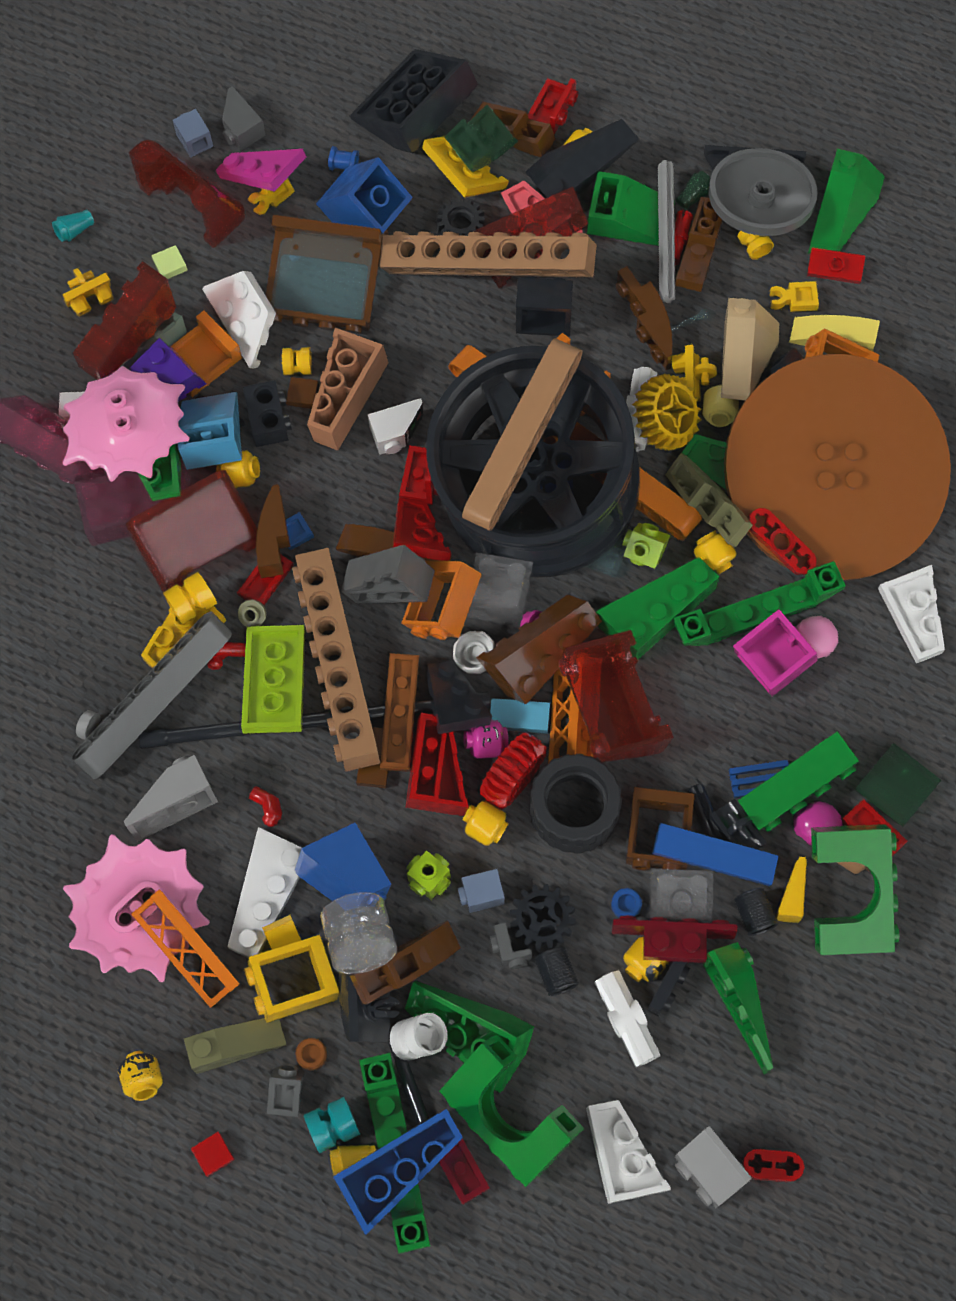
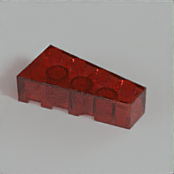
[474,187,589,289]
[73,261,177,380]

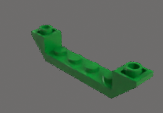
[673,561,846,646]
[359,1053,430,1254]

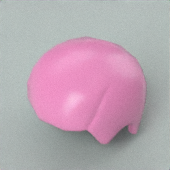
[795,616,839,658]

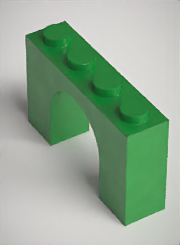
[811,824,899,955]
[439,1034,584,1187]

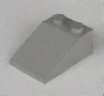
[124,755,218,842]

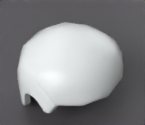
[453,631,496,674]

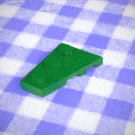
[682,434,727,491]

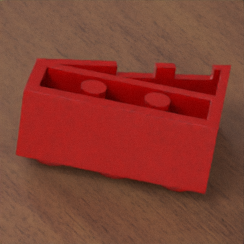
[405,713,469,816]

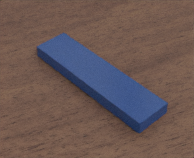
[652,823,778,886]

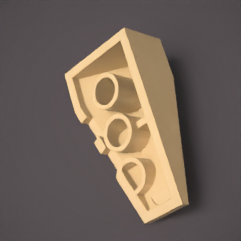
[721,298,779,400]

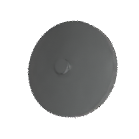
[709,148,817,236]

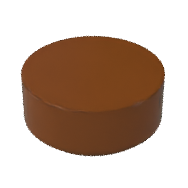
[295,1038,327,1071]

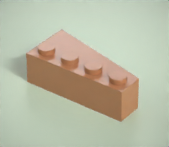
[307,328,389,450]

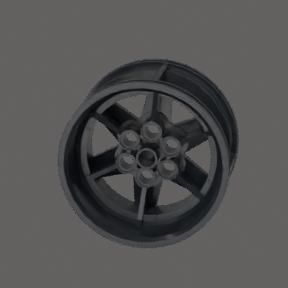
[426,346,640,577]

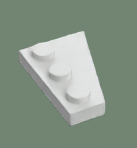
[586,1100,672,1204]

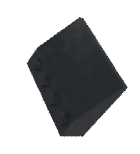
[350,49,478,153]

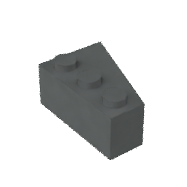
[341,545,435,603]

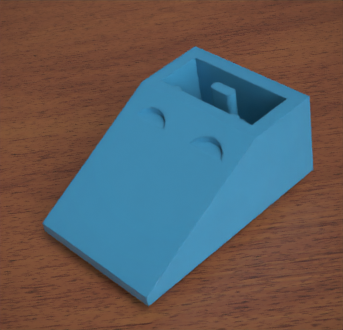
[178,392,242,470]

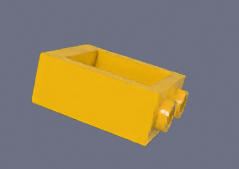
[244,935,339,1023]

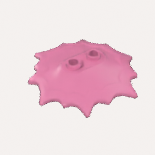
[63,366,190,482]
[63,834,210,982]

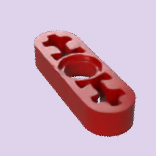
[747,508,817,575]

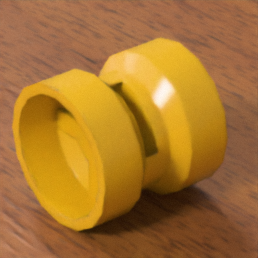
[738,231,774,260]
[282,347,312,376]

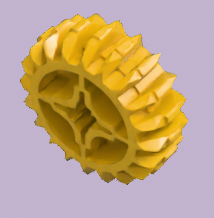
[632,374,702,451]

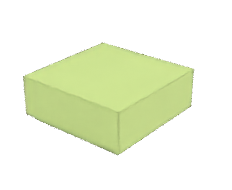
[151,245,188,281]

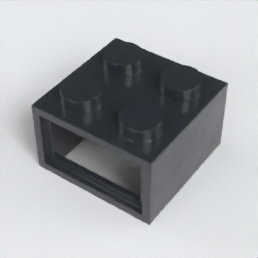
[516,276,573,337]

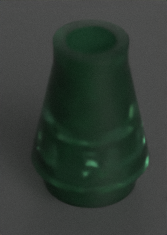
[676,171,711,210]

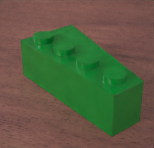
[596,557,720,662]
[738,731,859,832]

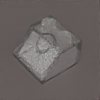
[649,869,713,939]

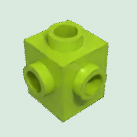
[623,523,670,569]
[407,850,451,900]

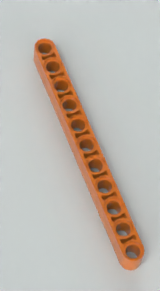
[448,345,702,541]

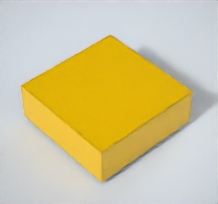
[262,915,301,949]

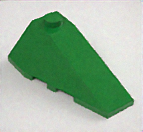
[703,942,773,1075]
[405,981,534,1092]

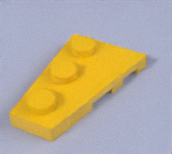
[422,136,509,198]
[141,606,226,668]

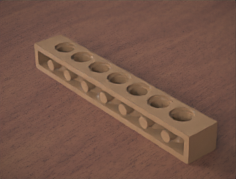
[380,231,597,277]
[292,548,380,772]

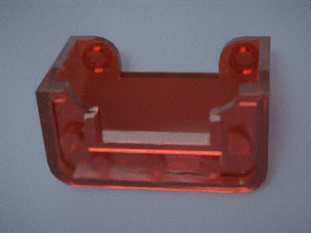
[129,140,245,248]
[125,470,258,593]
[559,630,674,762]

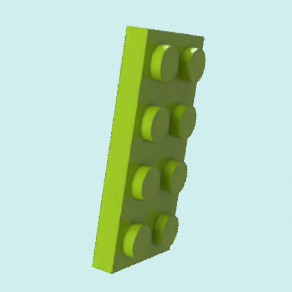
[241,625,305,734]

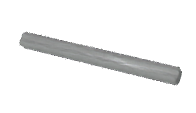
[658,160,676,303]

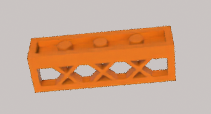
[548,648,600,764]
[131,889,240,1008]

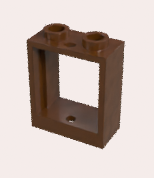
[626,787,694,874]

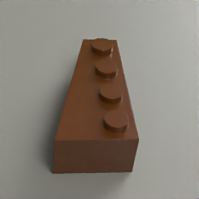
[476,594,602,704]

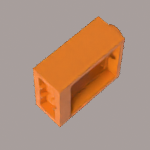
[805,328,879,362]
[401,560,482,640]

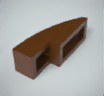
[470,102,556,157]
[256,484,291,578]

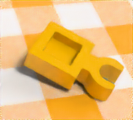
[248,178,295,215]
[769,281,819,312]

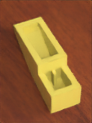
[789,315,880,351]

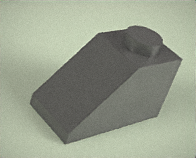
[222,86,266,151]

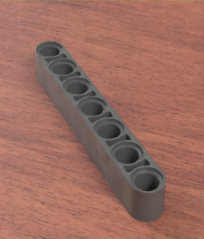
[71,612,232,779]

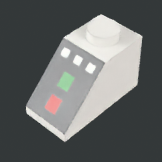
[368,398,423,455]

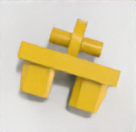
[62,268,113,317]
[672,344,717,401]

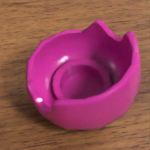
[793,801,843,846]

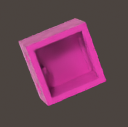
[733,609,818,697]

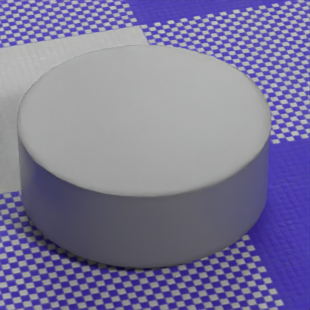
[76,710,101,740]

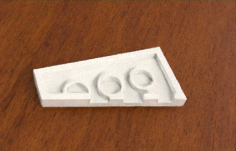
[228,827,301,958]

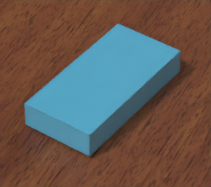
[490,698,550,734]

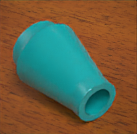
[52,209,94,242]

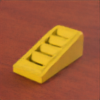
[776,857,807,923]

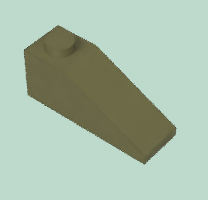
[184,1018,287,1074]

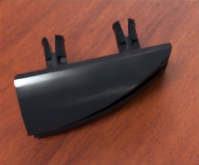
[336,914,400,1043]

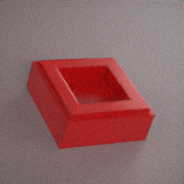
[191,1131,235,1177]

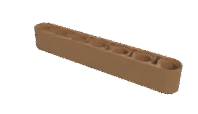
[462,338,582,531]

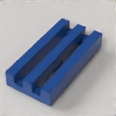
[728,760,788,799]

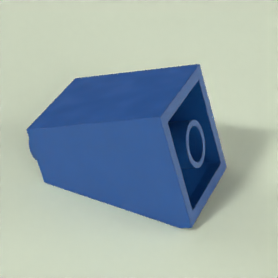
[316,157,413,234]
[295,823,391,916]

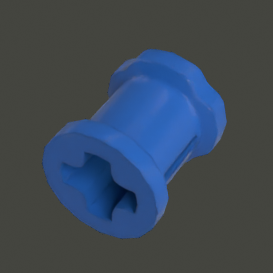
[328,146,359,171]

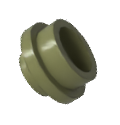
[238,599,267,627]

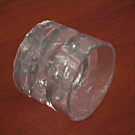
[320,892,397,974]

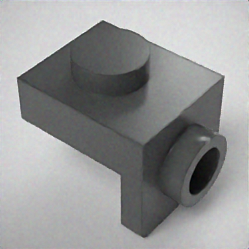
[489,923,532,969]

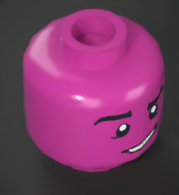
[463,720,508,758]

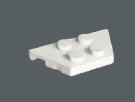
[202,271,276,368]

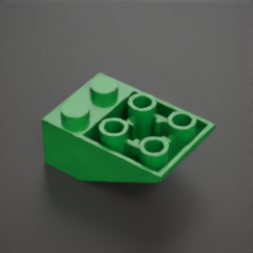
[587,171,675,246]

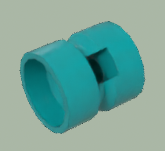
[303,1097,360,1154]

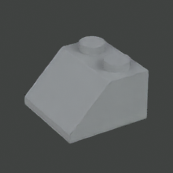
[675,1126,752,1208]

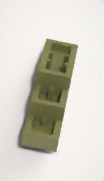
[665,453,753,547]

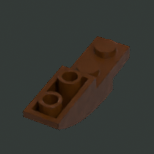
[675,197,722,292]
[616,266,672,370]
[350,920,461,1004]

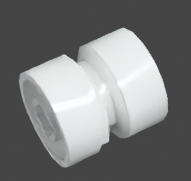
[390,1013,447,1060]

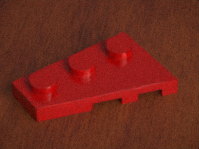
[393,497,451,561]

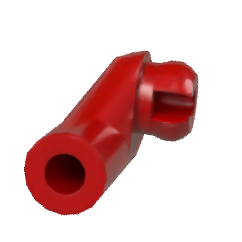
[207,642,246,670]
[249,786,282,827]

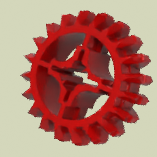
[480,732,547,809]

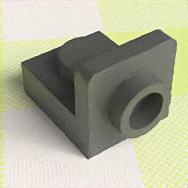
[267,1065,305,1117]

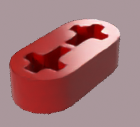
[742,1149,804,1182]

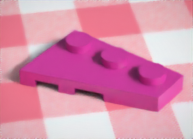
[216,149,307,192]

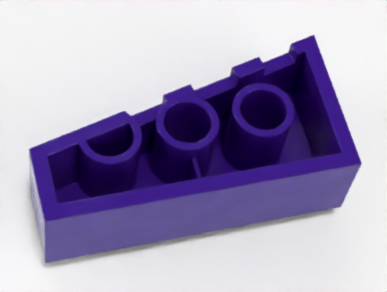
[129,338,207,402]

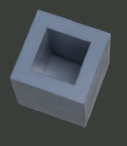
[173,109,213,157]
[457,869,505,913]

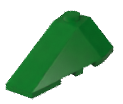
[808,148,885,254]
[119,425,181,501]

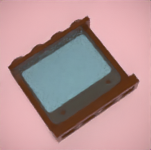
[266,215,383,334]

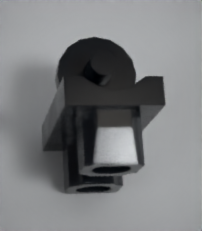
[709,799,767,850]

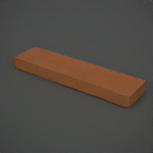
[380,653,419,772]

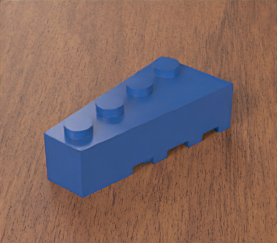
[333,1109,463,1236]

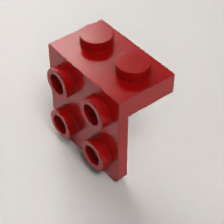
[399,445,439,505]

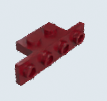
[612,915,737,963]

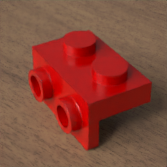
[527,78,579,135]

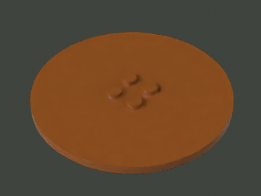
[724,354,951,581]

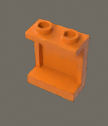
[171,310,242,397]

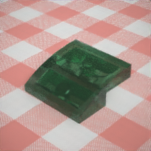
[445,104,518,172]
[855,743,941,827]

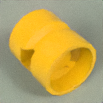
[163,572,217,625]

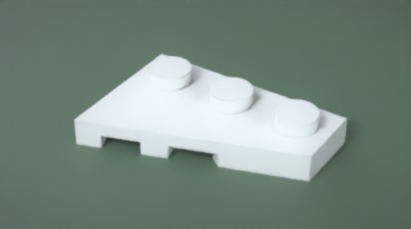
[878,565,945,664]

